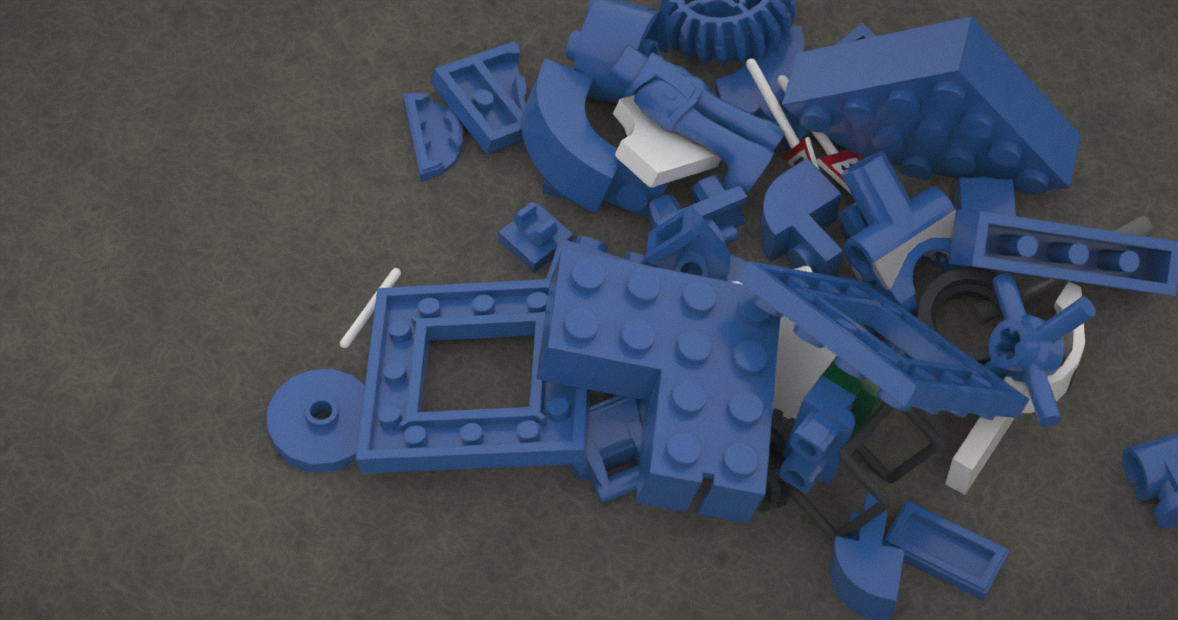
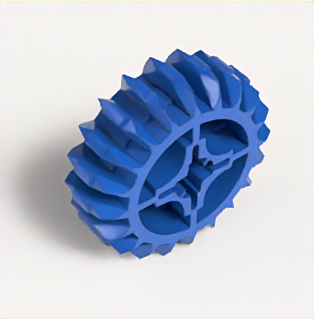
[659,0,796,67]

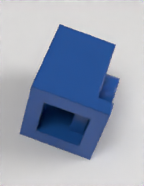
[646,205,730,281]

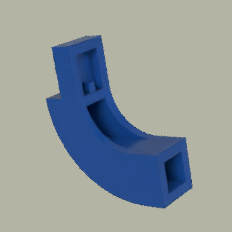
[521,58,668,219]

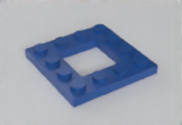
[738,261,1030,420]
[356,279,590,474]

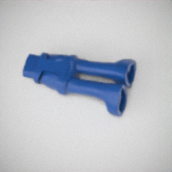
[609,44,784,194]

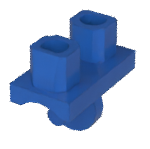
[648,175,747,245]

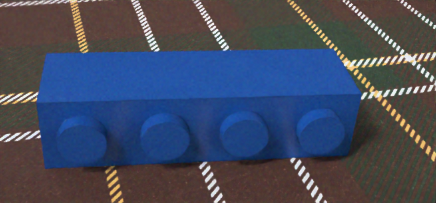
[948,210,1178,296]

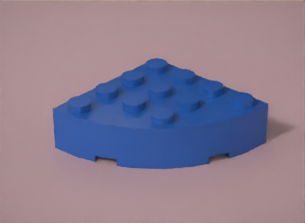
[782,16,1081,195]

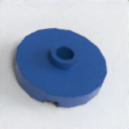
[267,369,365,472]

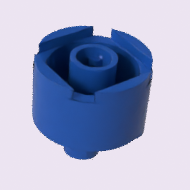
[566,0,670,106]

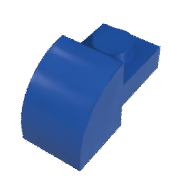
[830,491,905,620]

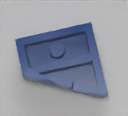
[430,41,527,154]

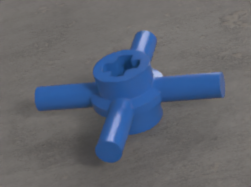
[983,273,1096,427]

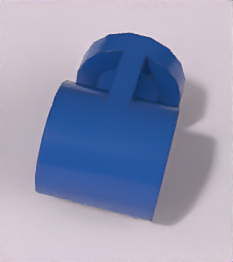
[1122,433,1178,529]

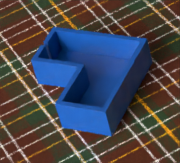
[536,249,781,523]

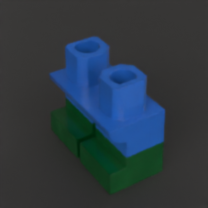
[778,356,882,493]

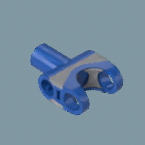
[841,151,965,316]

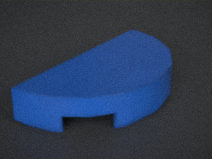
[403,93,463,182]

